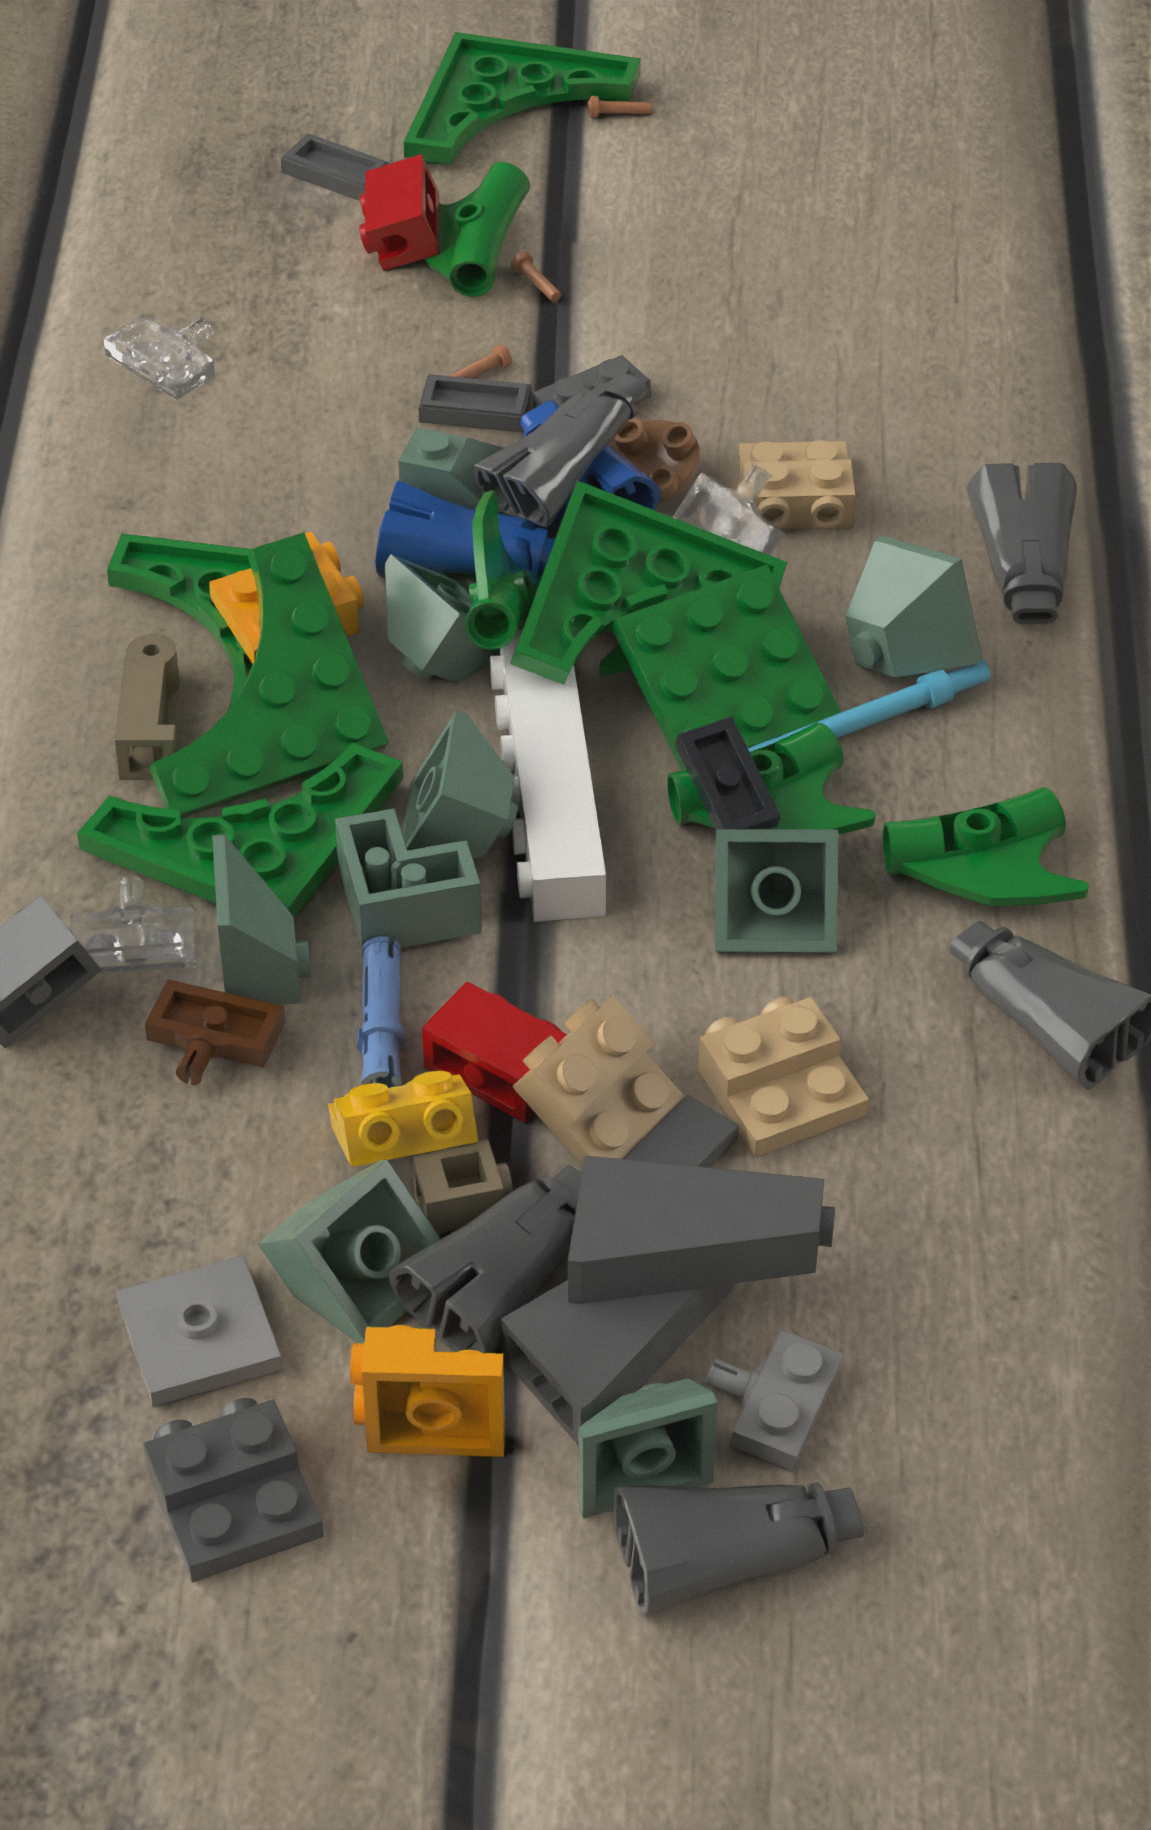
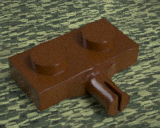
[145,979,286,1085]

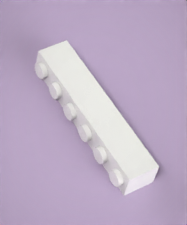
[490,630,606,922]

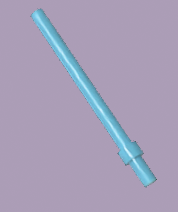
[748,660,991,752]

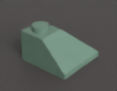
[398,427,508,515]
[845,536,983,678]
[385,554,500,683]
[402,710,518,858]
[715,829,838,952]
[212,834,311,1005]
[258,1159,440,1343]
[578,1378,717,1518]

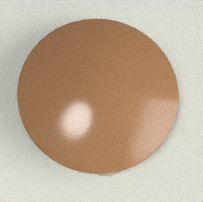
[609,417,700,504]

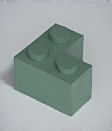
[335,809,482,951]

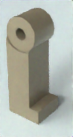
[115,634,180,780]

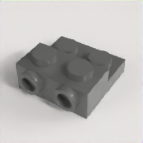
[143,1398,324,1582]

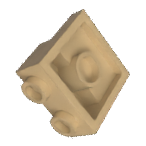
[738,440,856,531]
[512,995,685,1166]
[698,997,869,1157]

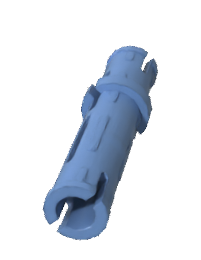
[357,936,406,1088]

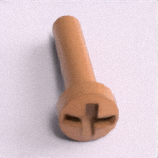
[587,96,651,118]
[510,251,561,303]
[449,344,512,378]

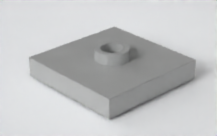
[116,1255,282,1407]

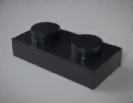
[675,716,781,830]

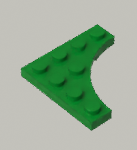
[404,32,641,165]
[510,480,788,685]
[149,532,389,818]
[107,533,252,708]
[77,743,404,918]

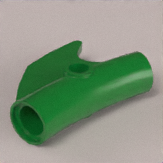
[424,162,530,297]
[465,490,541,650]
[667,722,876,835]
[883,787,1089,906]

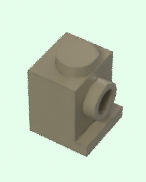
[412,1139,513,1239]

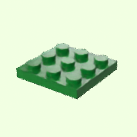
[611,564,841,771]

